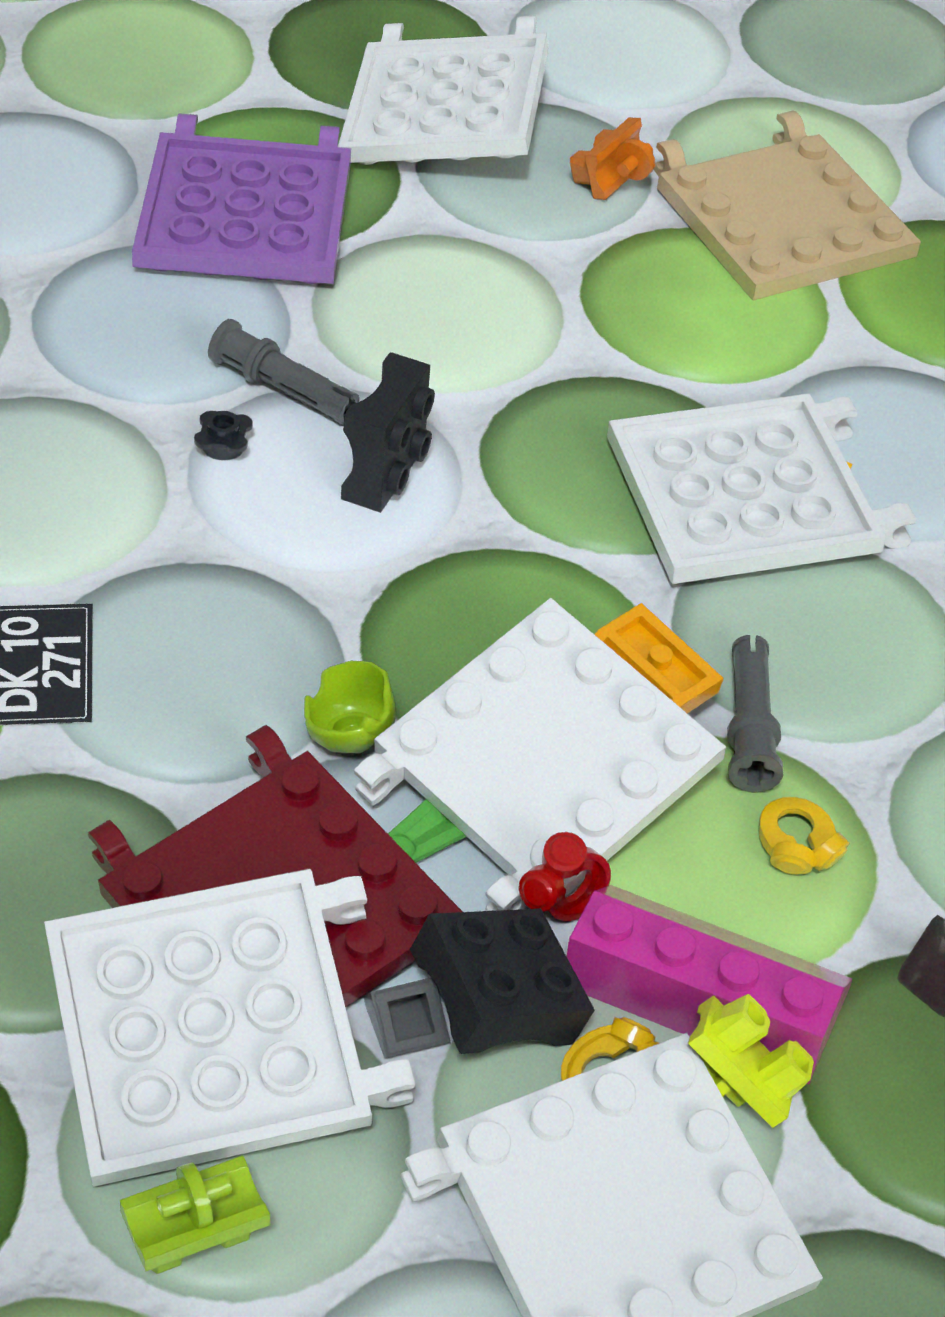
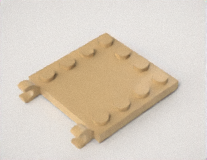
[654,111,921,300]

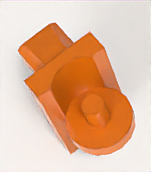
[570,117,655,200]

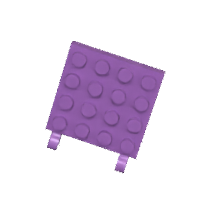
[132,113,351,284]

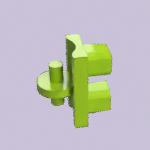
[120,1155,270,1274]

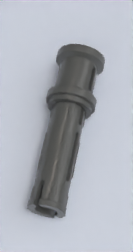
[208,319,359,425]
[727,635,783,792]

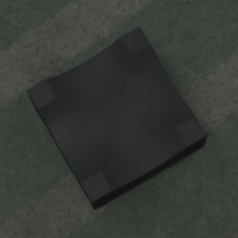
[341,352,435,513]
[410,908,595,1054]

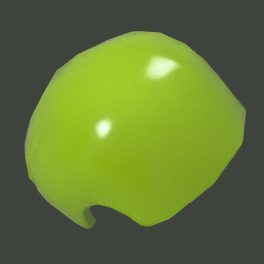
[304,660,396,753]

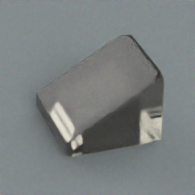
[897,915,945,1017]

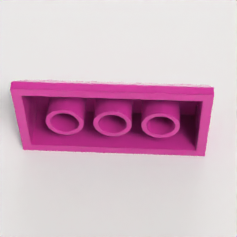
[566,885,852,1084]

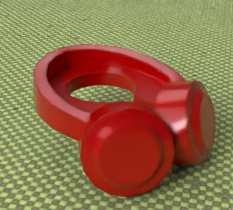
[519,832,611,921]

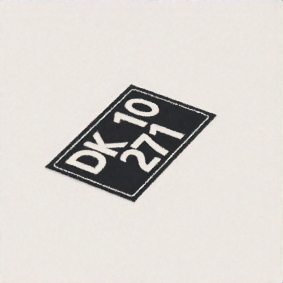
[0,604,93,725]

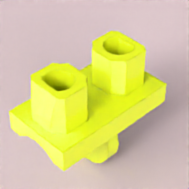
[688,994,814,1128]

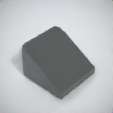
[363,978,451,1059]

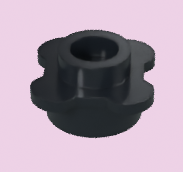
[194,411,253,460]

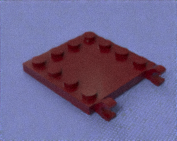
[88,725,463,1007]

